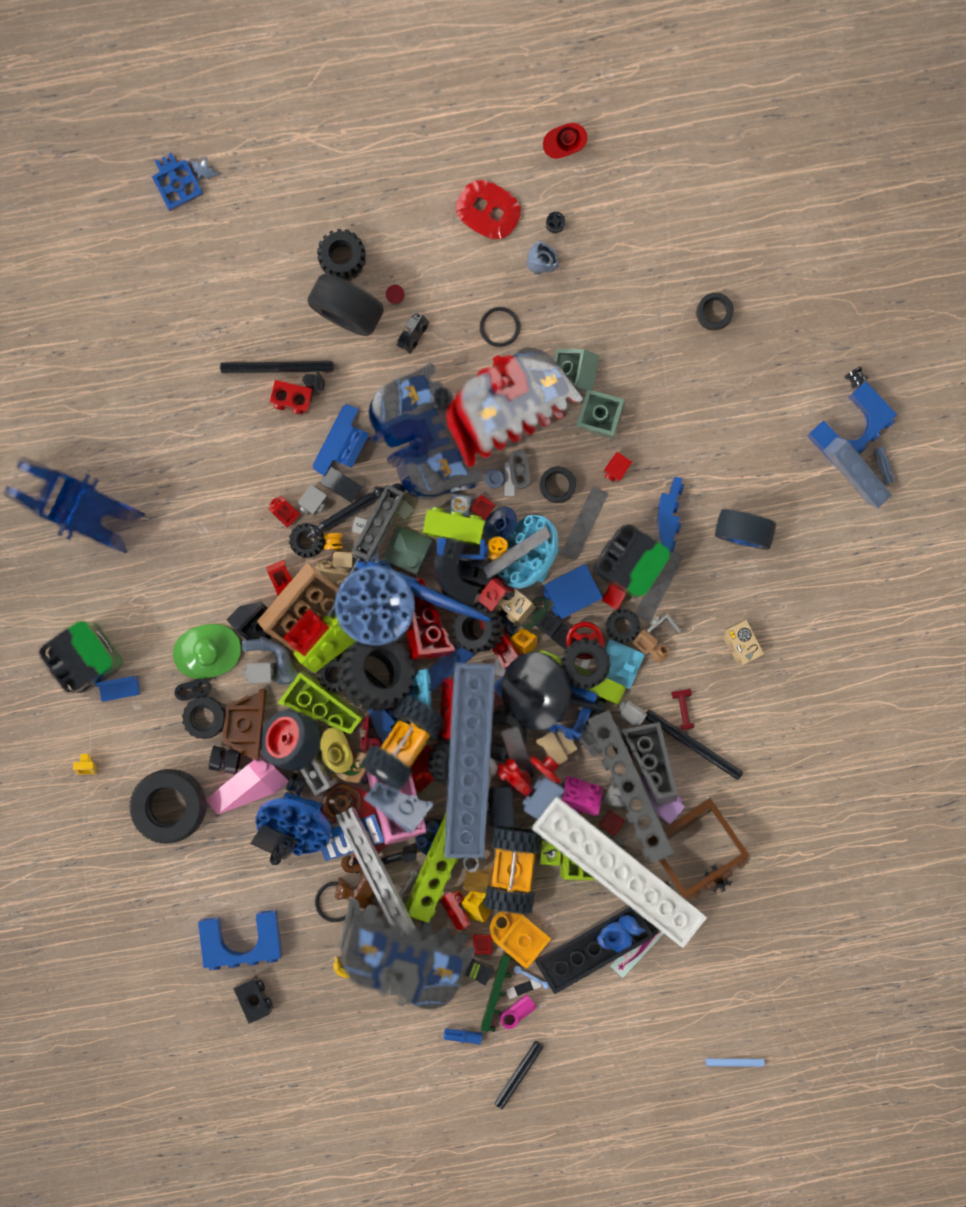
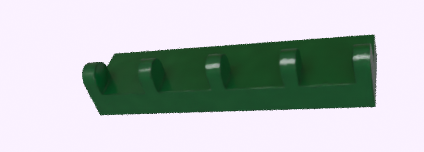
[480,952,516,1033]

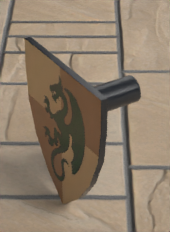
[335,752,369,784]

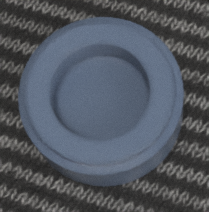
[485,469,504,489]

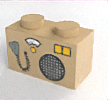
[496,584,536,625]
[723,620,764,665]

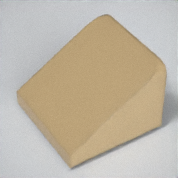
[333,550,353,568]

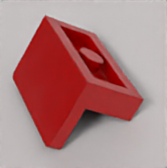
[410,745,434,793]

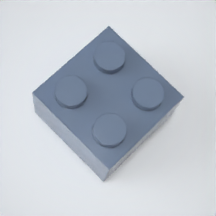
[522,775,565,819]

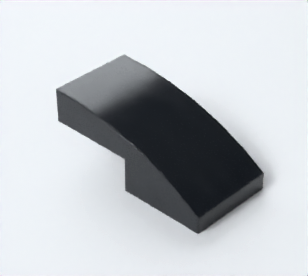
[320,466,362,503]
[535,611,575,650]

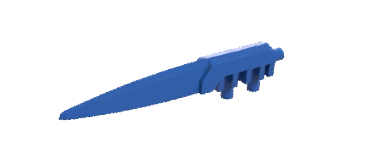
[355,560,491,622]

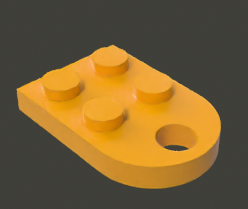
[490,911,551,969]

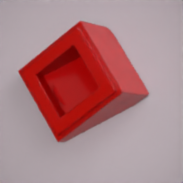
[601,584,627,610]

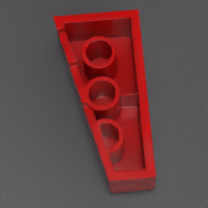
[406,578,455,660]

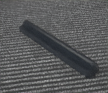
[494,1041,543,1110]

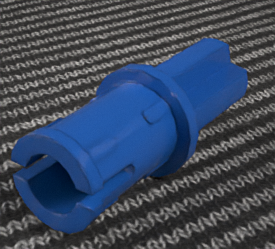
[443,1028,482,1045]

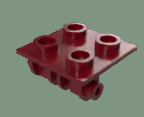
[360,714,382,754]

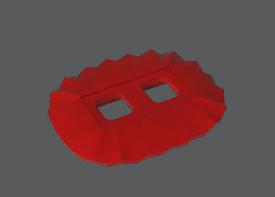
[456,179,521,239]

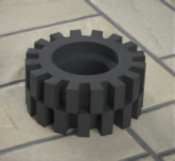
[289,523,325,558]
[605,609,641,643]
[318,657,345,692]

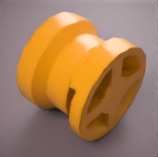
[323,533,343,550]
[488,537,507,561]

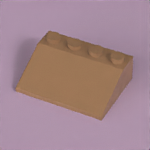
[258,562,339,652]

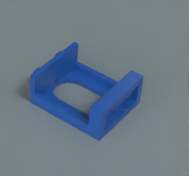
[547,684,597,741]

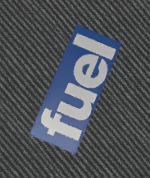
[321,814,385,861]

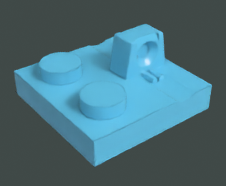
[605,639,645,689]

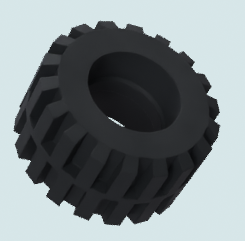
[317,229,366,281]
[452,604,505,652]
[561,640,611,689]
[490,710,527,759]
[427,738,451,786]

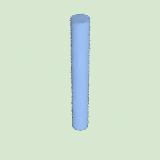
[706,1058,765,1067]

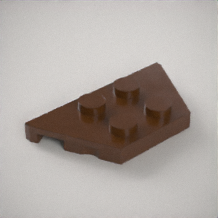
[222,689,267,761]

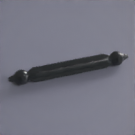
[307,486,385,539]

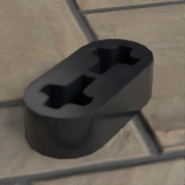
[174,679,212,701]

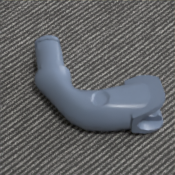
[242,637,296,685]

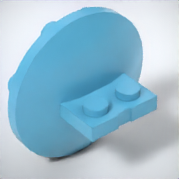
[498,515,559,588]

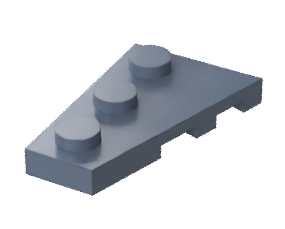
[364,782,434,834]

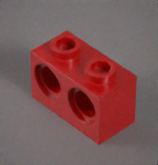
[269,380,314,415]

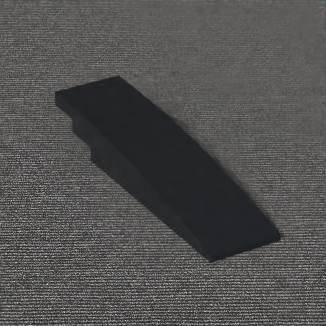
[535,880,673,995]

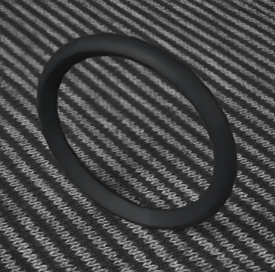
[479,307,520,347]
[315,882,346,922]

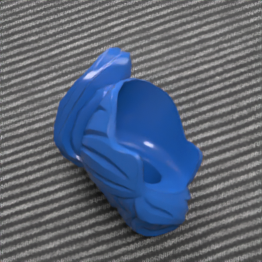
[597,915,645,953]

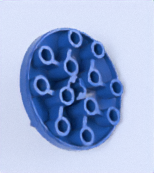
[255,792,332,856]

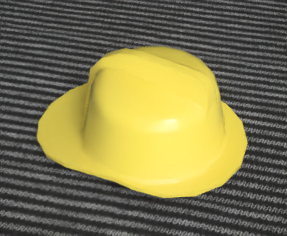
[320,728,353,773]

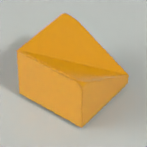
[510,628,538,655]

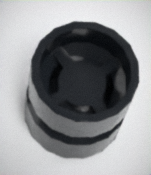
[208,745,241,775]

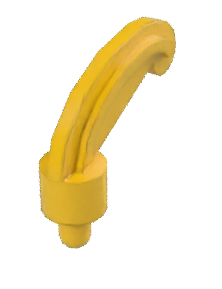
[333,957,349,978]

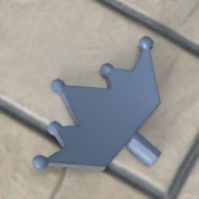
[190,157,220,181]

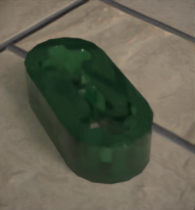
[520,597,549,629]

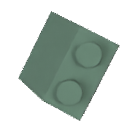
[554,349,599,392]
[576,389,625,440]

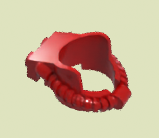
[497,758,533,797]

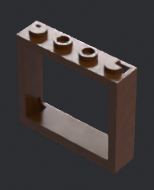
[647,798,751,901]

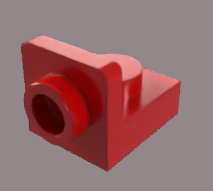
[268,495,301,528]

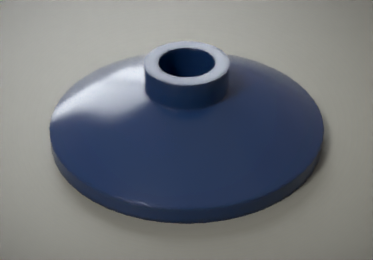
[484,506,517,540]

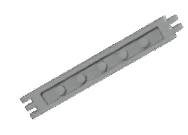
[336,807,415,936]

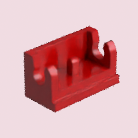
[283,609,330,657]

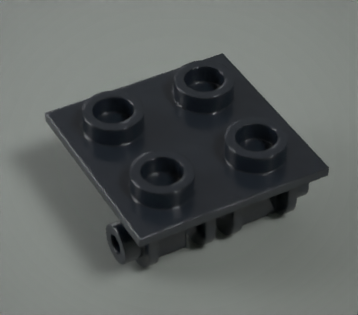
[250,824,298,865]

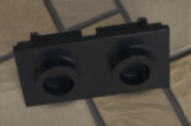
[396,313,429,354]
[302,370,325,395]

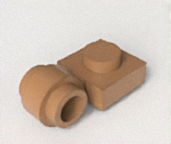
[632,629,669,662]

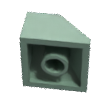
[383,525,432,575]

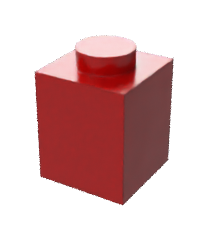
[603,452,632,483]

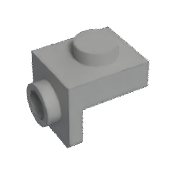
[602,782,632,810]

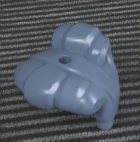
[526,240,559,274]

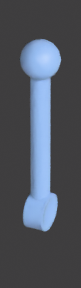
[514,965,550,989]

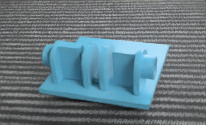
[412,669,432,708]

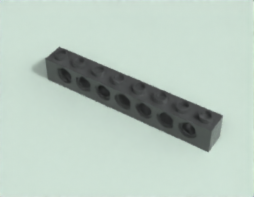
[585,710,674,863]

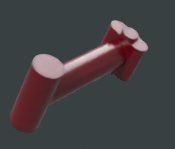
[671,689,694,730]

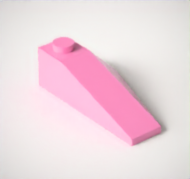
[206,754,289,815]

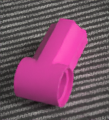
[500,994,537,1029]

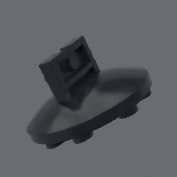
[501,652,570,730]

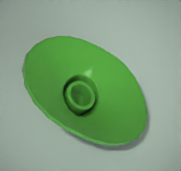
[173,624,241,679]

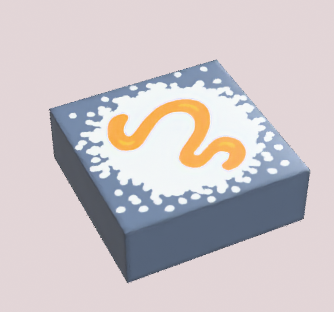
[449,494,471,516]

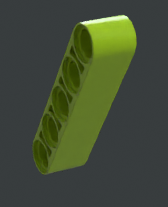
[540,650,626,705]

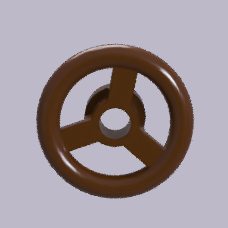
[323,784,362,822]

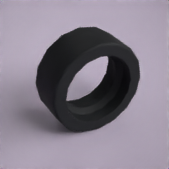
[696,292,734,331]
[539,466,576,504]

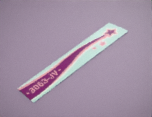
[610,932,664,978]

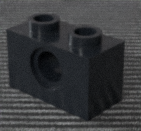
[233,975,273,1024]

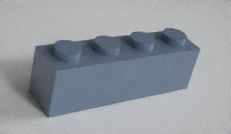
[823,437,892,508]

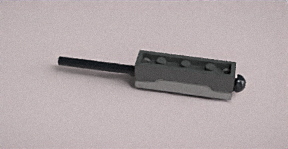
[327,483,405,619]

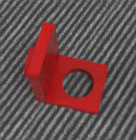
[477,577,514,611]

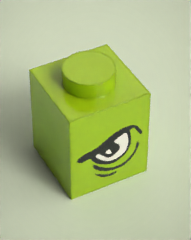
[540,839,561,866]

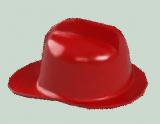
[542,122,588,159]

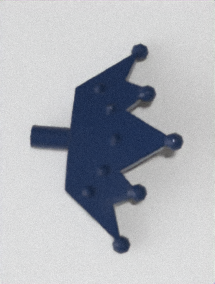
[499,609,517,636]

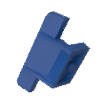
[313,405,369,476]

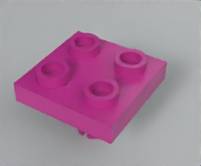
[561,776,604,816]

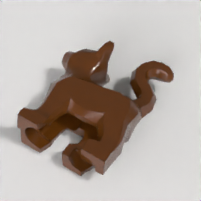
[334,855,375,910]

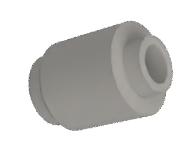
[617,700,647,726]

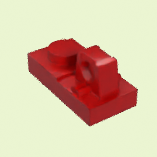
[492,628,520,669]
[439,890,471,931]

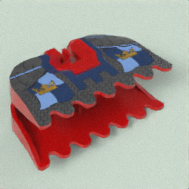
[446,347,582,467]

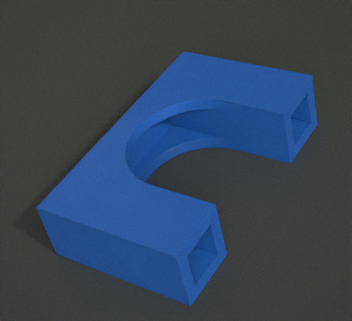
[806,381,897,469]
[198,909,283,971]

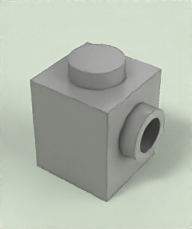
[298,484,328,516]

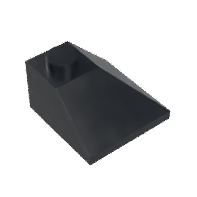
[226,601,272,640]

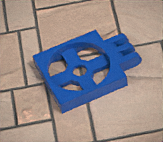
[152,152,204,211]

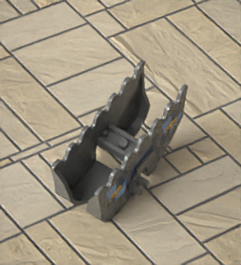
[339,898,475,1010]

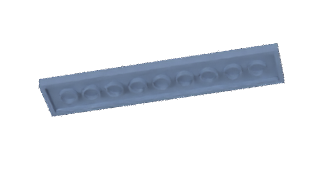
[444,663,495,858]

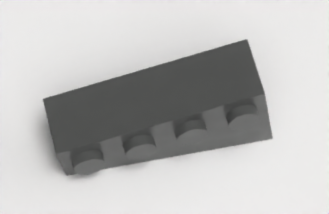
[622,722,678,806]

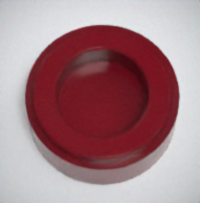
[386,284,405,305]

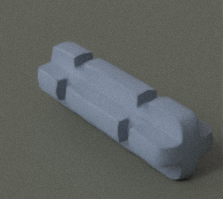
[874,447,895,484]

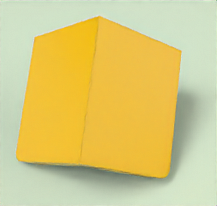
[462,889,492,923]

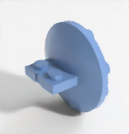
[336,566,414,645]

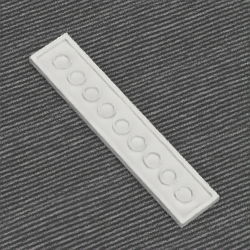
[532,797,707,948]

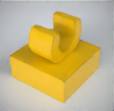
[73,754,97,775]

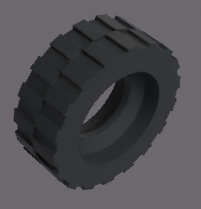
[182,697,225,739]

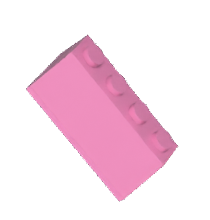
[366,771,426,845]

